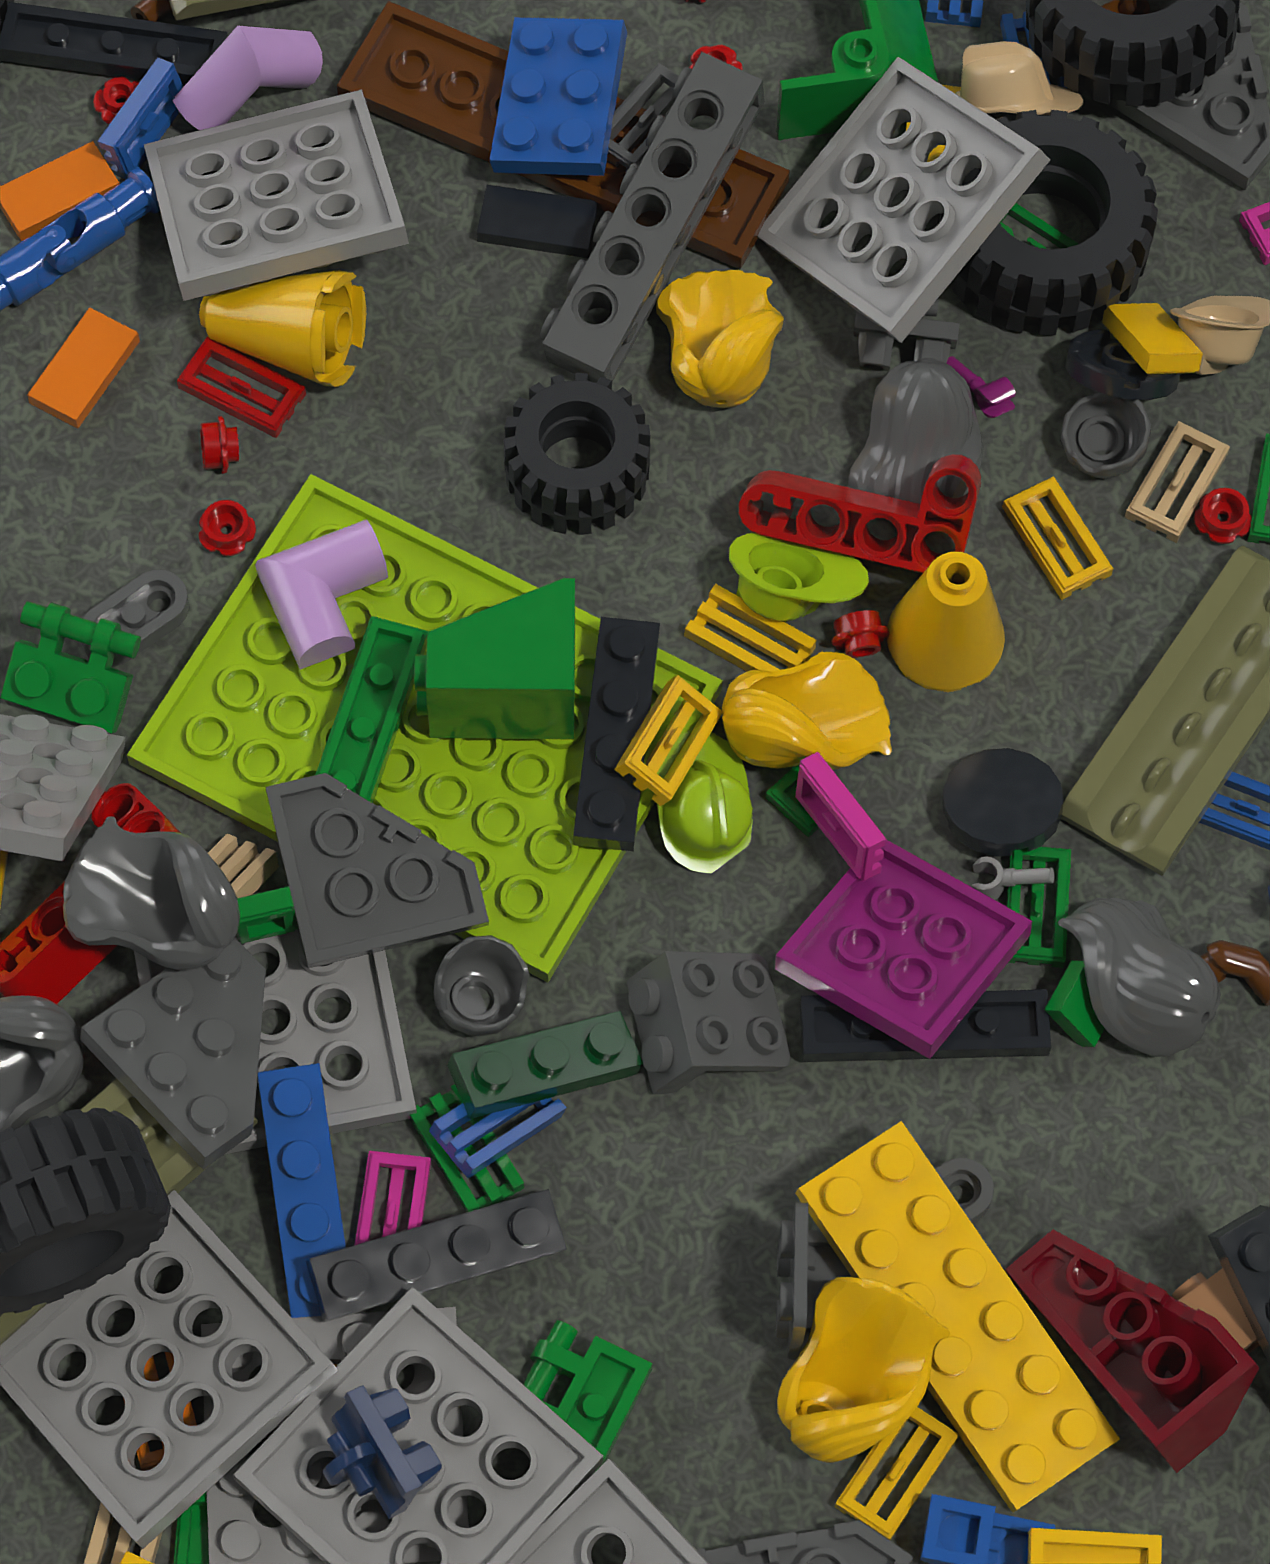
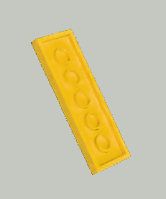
[795,1121,1120,1512]

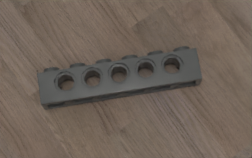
[540,52,765,383]

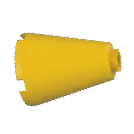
[199,270,367,387]
[887,552,1005,692]

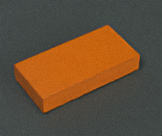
[0,141,120,241]
[27,307,140,429]

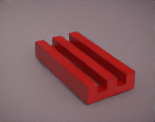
[177,337,306,438]

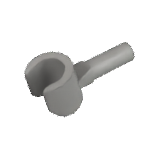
[971,856,1054,900]

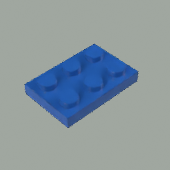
[490,17,627,176]

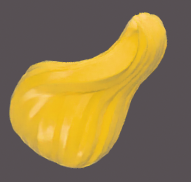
[656,270,784,408]
[722,652,892,770]
[777,1277,950,1463]

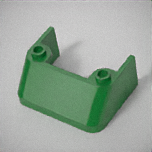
[776,0,939,140]

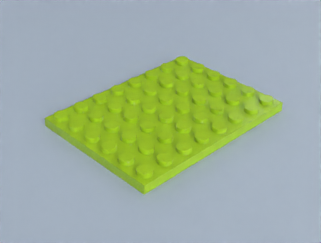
[127,474,723,982]

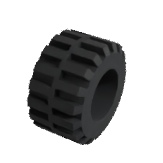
[504,373,651,535]

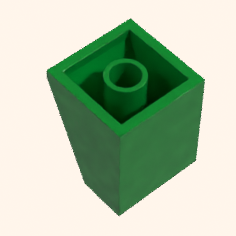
[414,578,575,739]

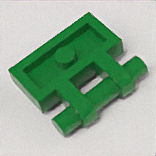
[0,601,141,734]
[523,1320,653,1479]

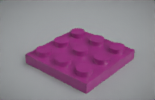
[775,839,1032,1059]

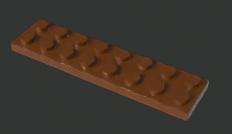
[337,1,790,270]

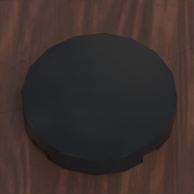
[1065,329,1180,400]
[942,748,1063,857]

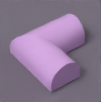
[173,26,323,130]
[255,520,388,669]

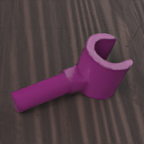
[947,356,1016,418]

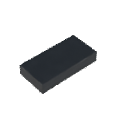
[477,184,598,258]

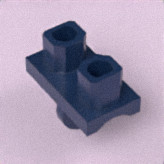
[323,1385,442,1519]

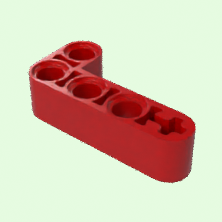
[739,454,981,573]
[0,783,181,1004]

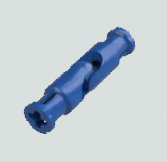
[0,167,160,311]

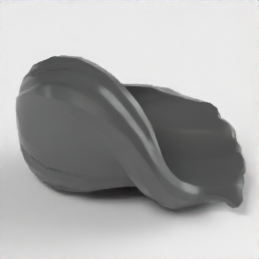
[848,358,983,504]
[63,816,240,970]
[1058,898,1221,1057]
[0,995,84,1132]

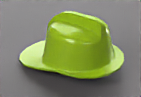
[729,533,869,621]
[657,731,753,873]

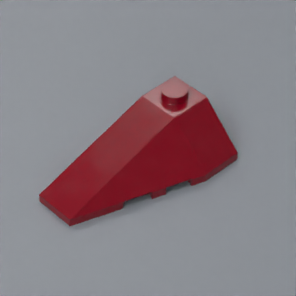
[1005,1229,1259,1473]

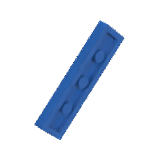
[258,1063,346,1318]

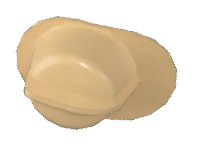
[955,41,1083,115]
[1170,296,1270,375]

